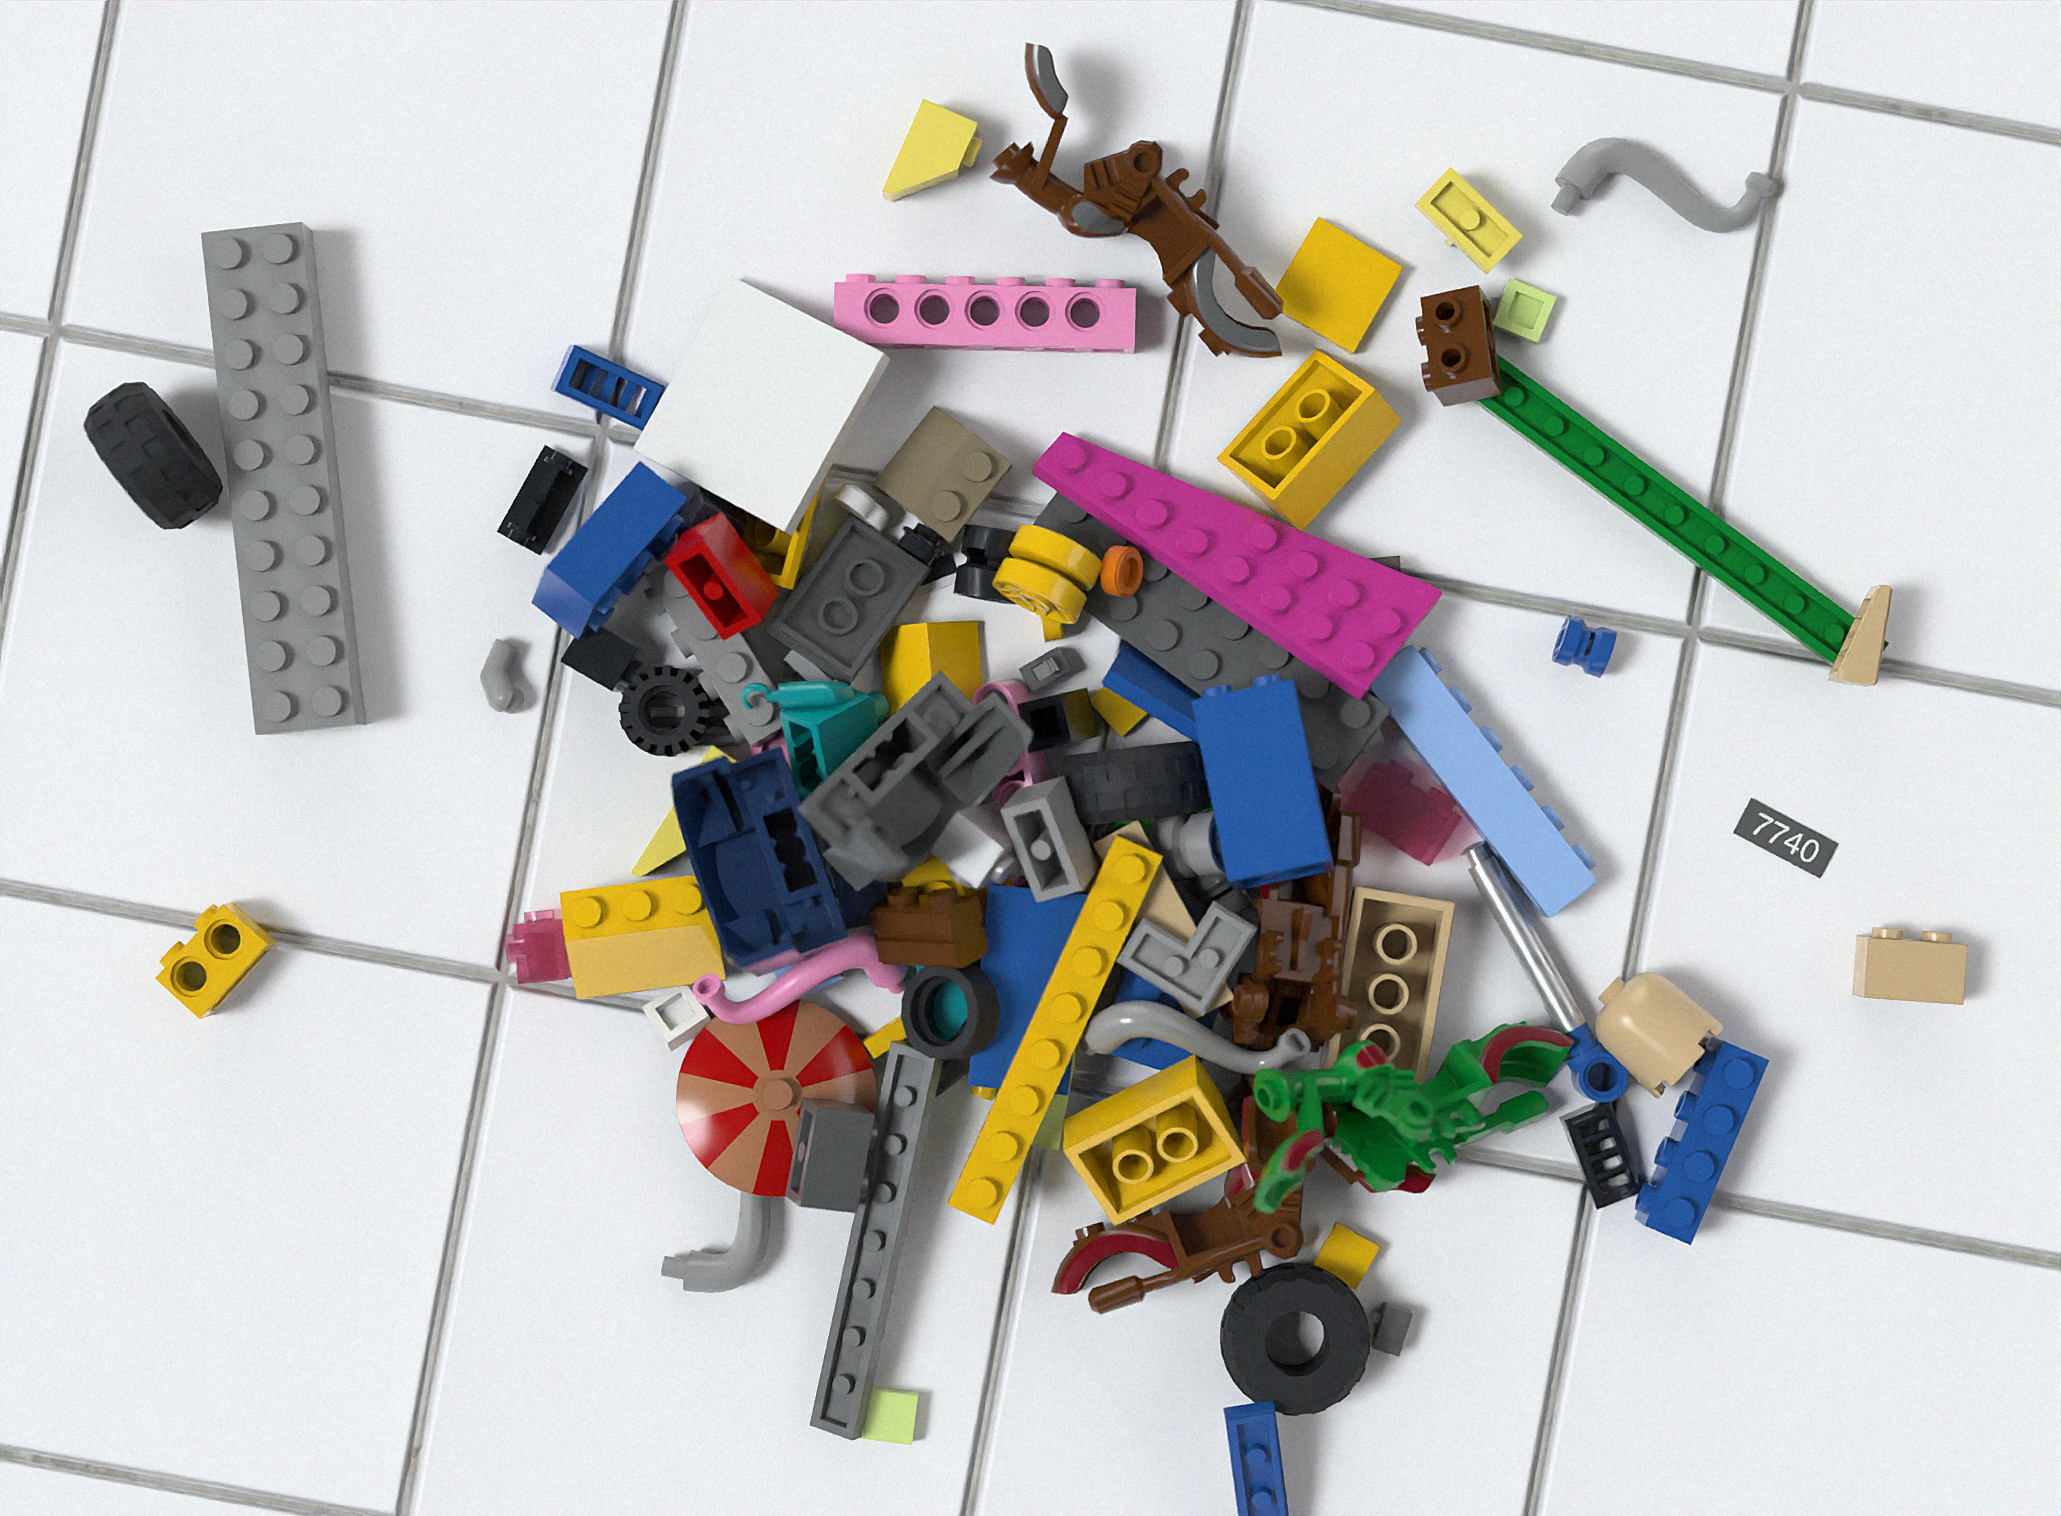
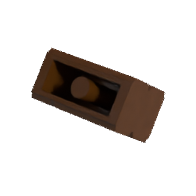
[869,886,989,968]

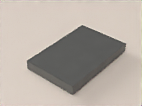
[766,513,932,686]

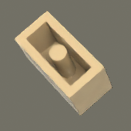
[1852,927,1968,1005]

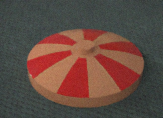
[676,999,877,1197]

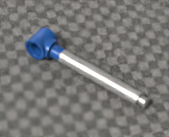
[1460,841,1629,1103]

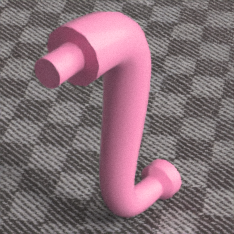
[692,932,909,1024]

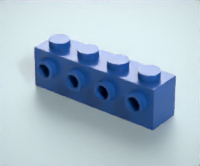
[1634,1036,1770,1245]

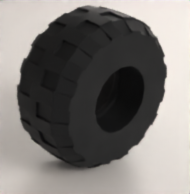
[83,382,223,530]
[1058,741,1211,825]
[1220,1262,1371,1416]

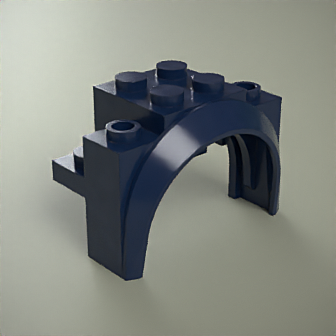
[670,746,850,978]

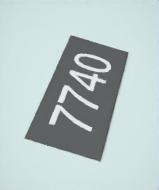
[1733,798,1838,878]

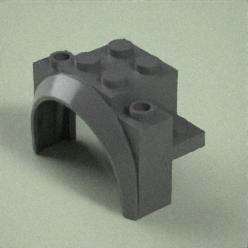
[796,671,1033,892]

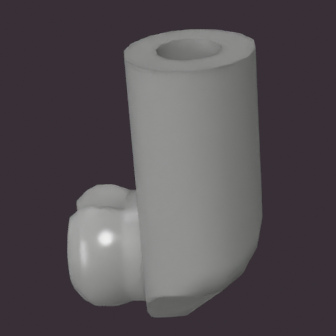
[480,638,524,714]

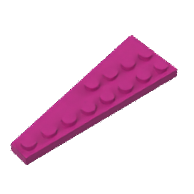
[1032,431,1443,701]

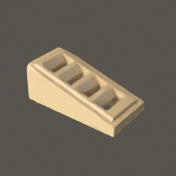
[1828,584,1893,687]

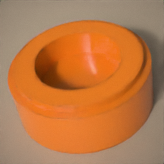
[1100,545,1143,598]

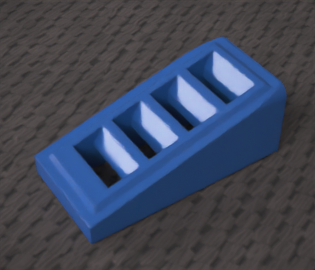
[550,345,665,431]

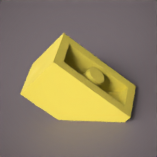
[882,99,983,202]

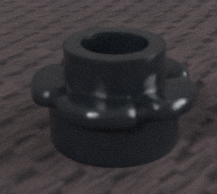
[897,522,944,566]

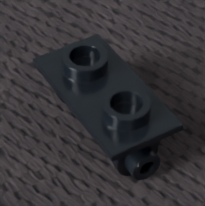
[497,445,589,556]

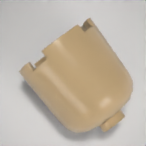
[1595,971,1725,1099]

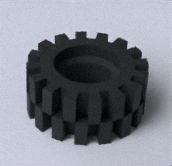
[618,665,712,757]

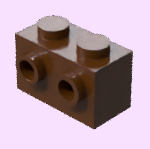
[1415,284,1502,407]

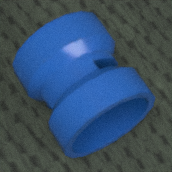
[1552,615,1617,678]

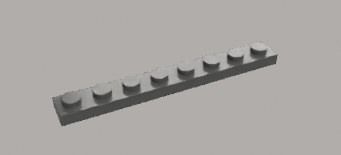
[810,1040,943,1441]

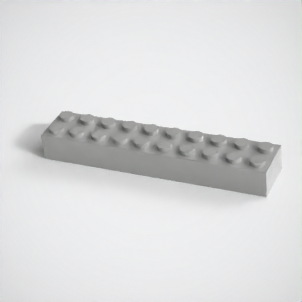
[201,222,366,735]

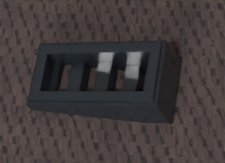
[1559,1102,1642,1210]

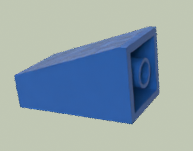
[1192,674,1335,891]

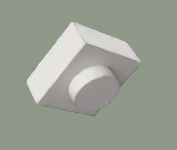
[642,985,711,1052]

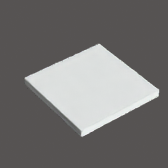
[633,275,891,536]

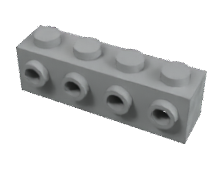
[644,562,784,748]

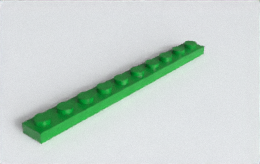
[1473,354,1889,666]

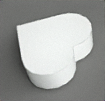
[833,483,890,532]

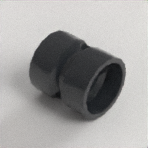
[953,524,1017,605]

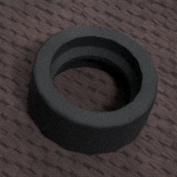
[901,964,1000,1060]

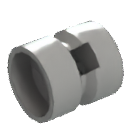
[1148,810,1226,881]

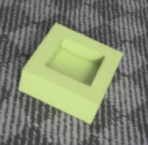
[1492,278,1557,345]
[863,1386,919,1445]

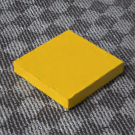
[1275,217,1404,355]

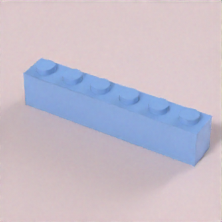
[1367,644,1597,918]

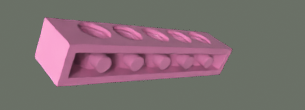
[834,274,1136,354]

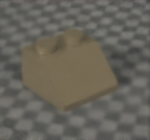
[872,406,1012,546]

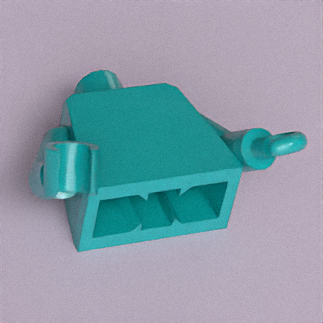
[741,680,890,802]

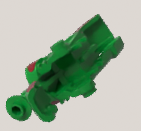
[1254,1021,1576,1214]

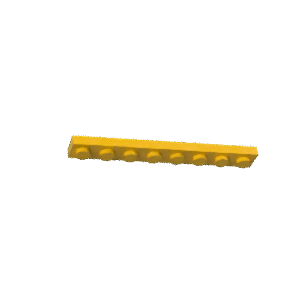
[948,834,1163,1226]

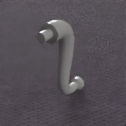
[1551,137,1777,233]
[1079,1000,1311,1074]
[661,1191,770,1293]

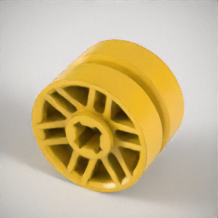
[992,524,1103,624]

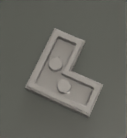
[1117,901,1257,1015]

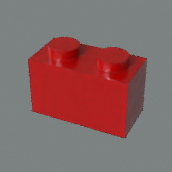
[664,512,780,641]

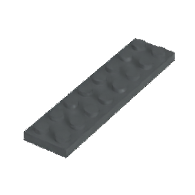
[1033,492,1392,792]

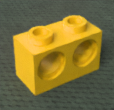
[155,902,277,1019]

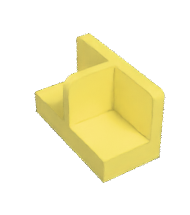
[1414,167,1523,275]

